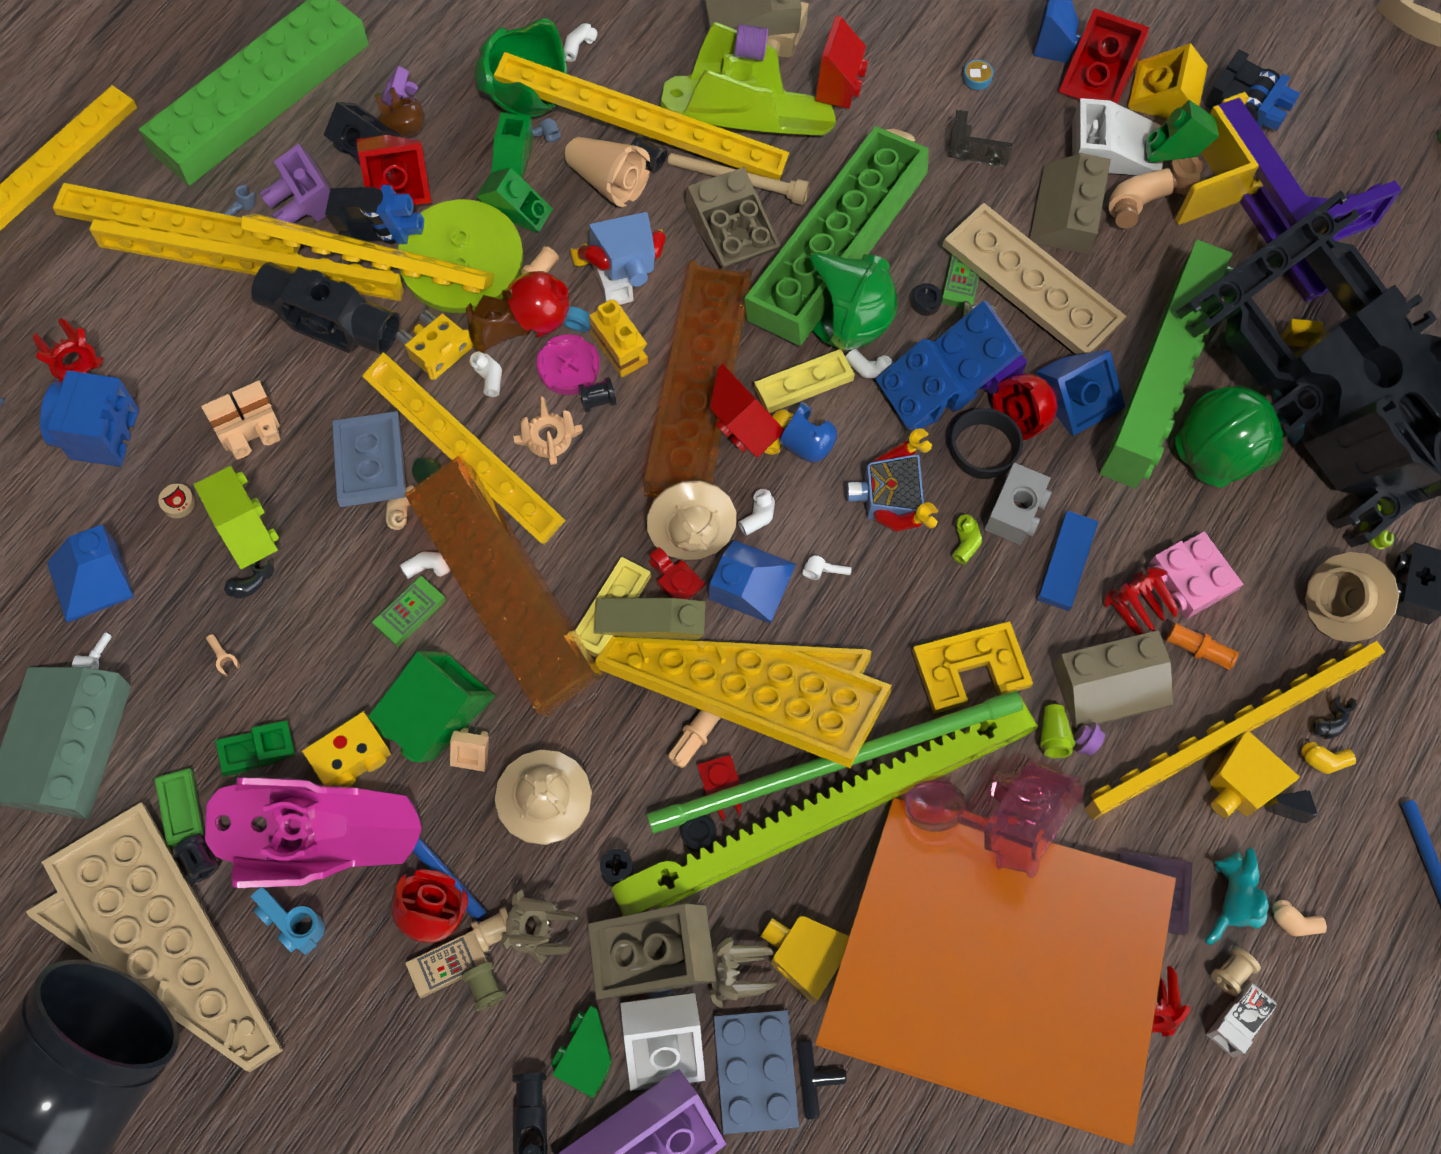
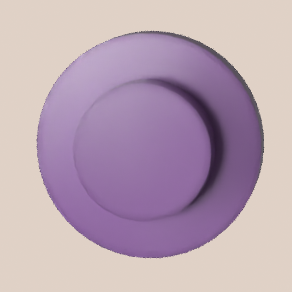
[1074,722,1105,756]

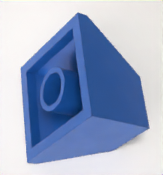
[1034,0,1081,63]
[1036,349,1125,436]
[47,525,134,623]
[709,540,796,624]

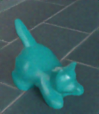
[1205,847,1269,945]

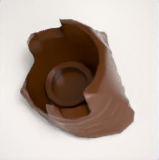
[466,290,530,353]

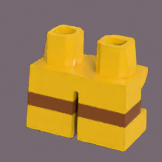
[589,299,648,378]

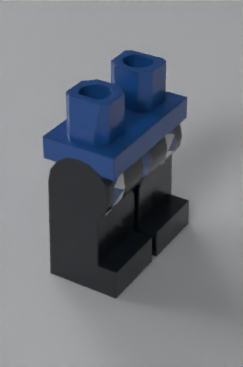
[1205,49,1300,131]
[325,185,424,245]

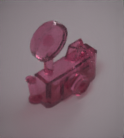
[905,762,1084,878]

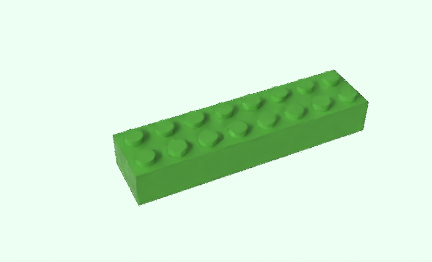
[139,0,369,186]
[744,126,929,346]
[1099,239,1233,489]

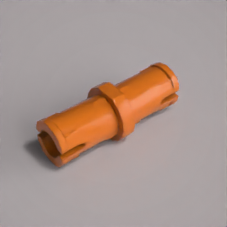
[1166,622,1239,671]

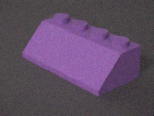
[558,1069,727,1154]

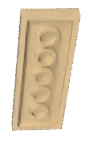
[942,203,1127,355]

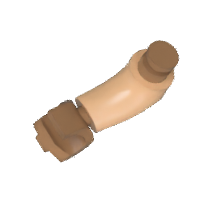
[1108,157,1202,229]

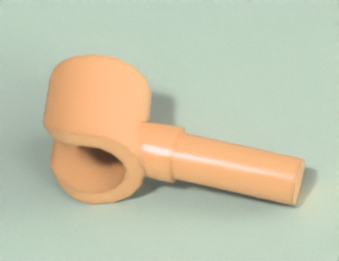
[206,634,240,676]

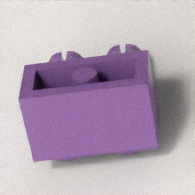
[260,144,332,223]

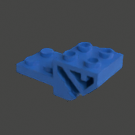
[876,300,1023,431]

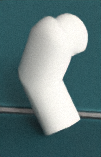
[563,23,598,62]
[846,349,893,378]
[469,351,502,397]
[738,489,775,536]
[399,551,452,579]

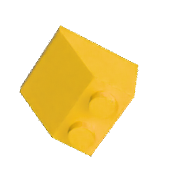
[1128,43,1208,119]

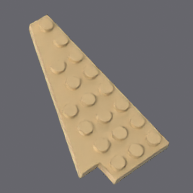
[26,802,283,1072]

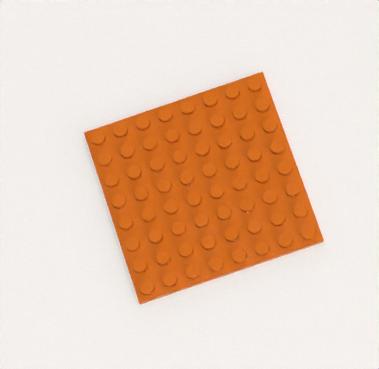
[816,798,1176,1146]

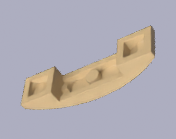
[1376,0,1441,47]

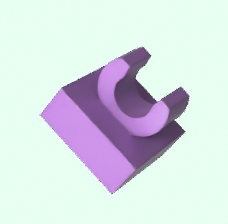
[382,66,418,106]

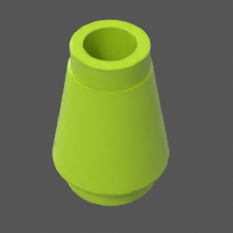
[1040,704,1076,759]

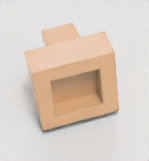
[450,728,489,772]

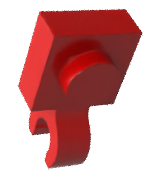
[649,547,705,600]

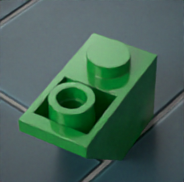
[1145,100,1219,162]
[491,112,534,179]
[476,167,553,233]
[551,1006,613,1100]

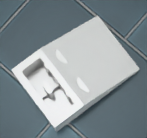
[1072,98,1163,175]

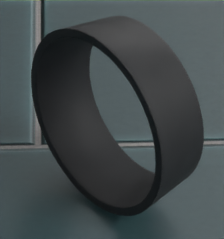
[952,408,1023,479]

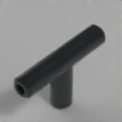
[797,1040,847,1120]

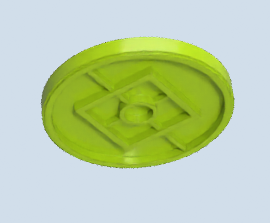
[398,199,524,314]

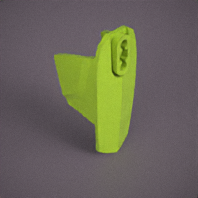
[661,22,836,135]

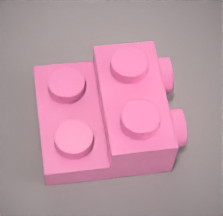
[1148,531,1244,620]

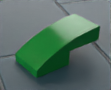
[215,721,294,777]

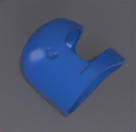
[780,401,837,463]

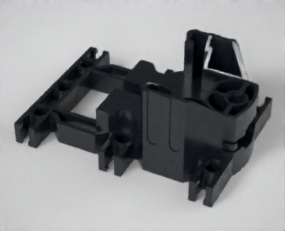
[1176,190,1441,548]

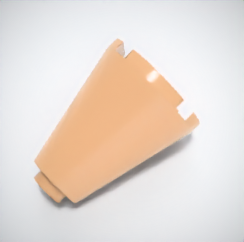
[565,137,650,207]

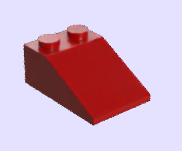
[1059,8,1150,104]

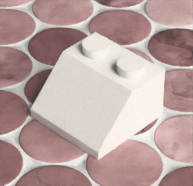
[620,993,705,1091]

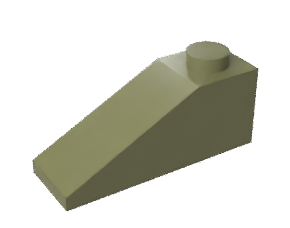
[594,598,705,641]

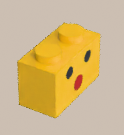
[302,711,392,787]

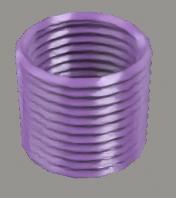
[734,23,768,62]

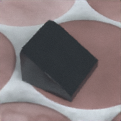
[1265,790,1318,823]

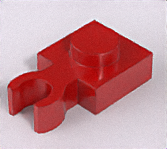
[697,755,741,822]

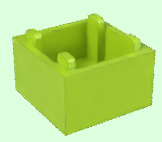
[193,466,279,569]

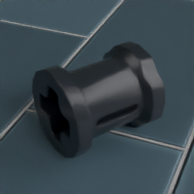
[631,134,667,173]
[578,377,617,413]
[172,835,219,884]
[600,849,633,887]

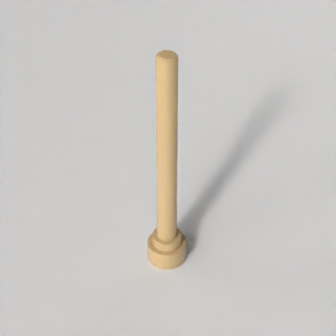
[667,153,810,206]

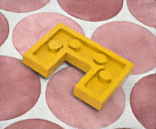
[912,621,1033,714]

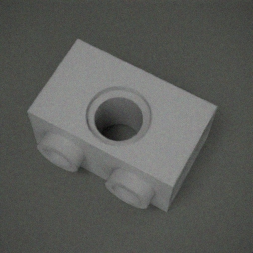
[985,463,1052,545]

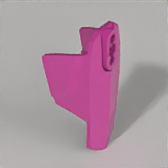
[205,777,422,888]

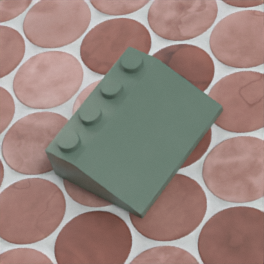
[0,667,131,820]

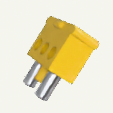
[396,310,473,380]

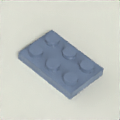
[332,411,407,507]
[714,1010,799,1135]

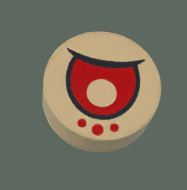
[158,483,195,518]

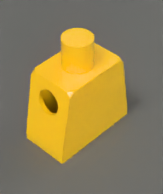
[1210,731,1300,818]
[761,916,849,1005]

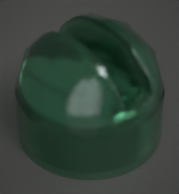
[412,458,442,484]

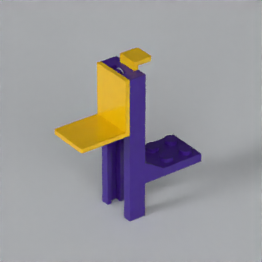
[1175,92,1402,302]

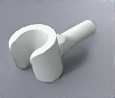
[802,555,851,580]
[72,633,112,670]

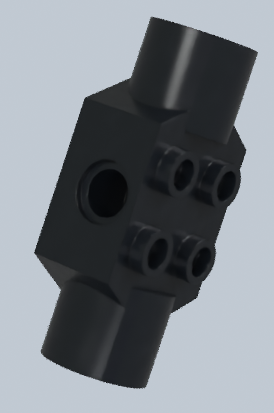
[251,262,399,354]

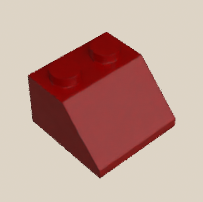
[815,15,869,109]
[356,135,431,205]
[710,363,785,458]

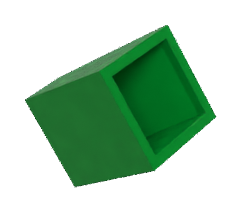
[368,651,496,763]

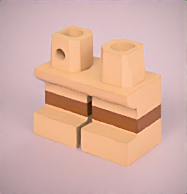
[201,380,281,460]

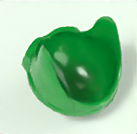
[474,18,567,118]
[810,252,897,351]
[1175,386,1283,488]

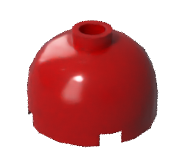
[507,271,570,337]
[992,373,1058,440]
[391,869,468,943]

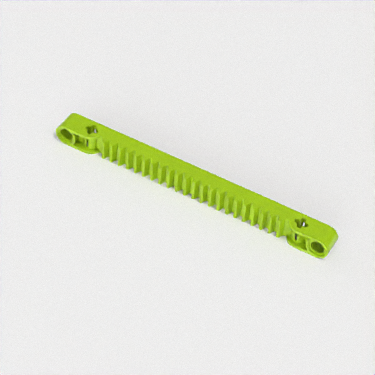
[611,696,1038,916]

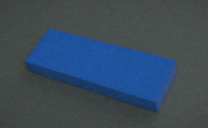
[1037,511,1099,611]

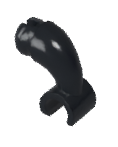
[224,559,274,599]
[1312,695,1357,739]

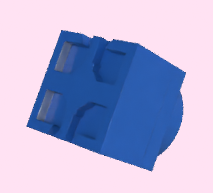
[40,370,140,467]

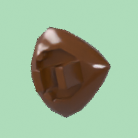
[375,87,424,137]

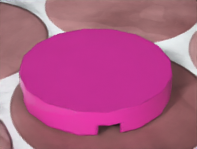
[536,334,600,395]

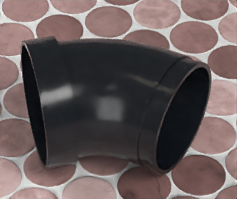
[0,960,179,1154]

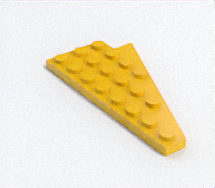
[596,636,892,768]

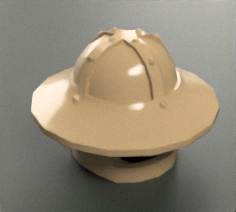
[647,481,736,560]
[1305,552,1399,643]
[495,750,592,845]

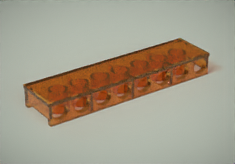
[644,260,752,498]
[405,456,604,717]

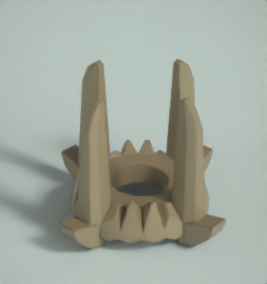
[501,889,578,963]
[709,937,777,1008]

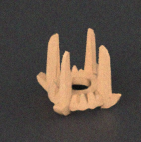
[513,396,583,465]

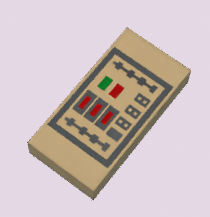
[405,930,488,999]

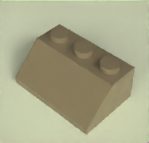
[1029,153,1111,255]
[1052,630,1173,731]

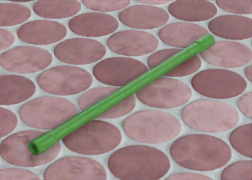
[647,690,1023,834]

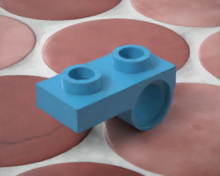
[250,887,325,955]

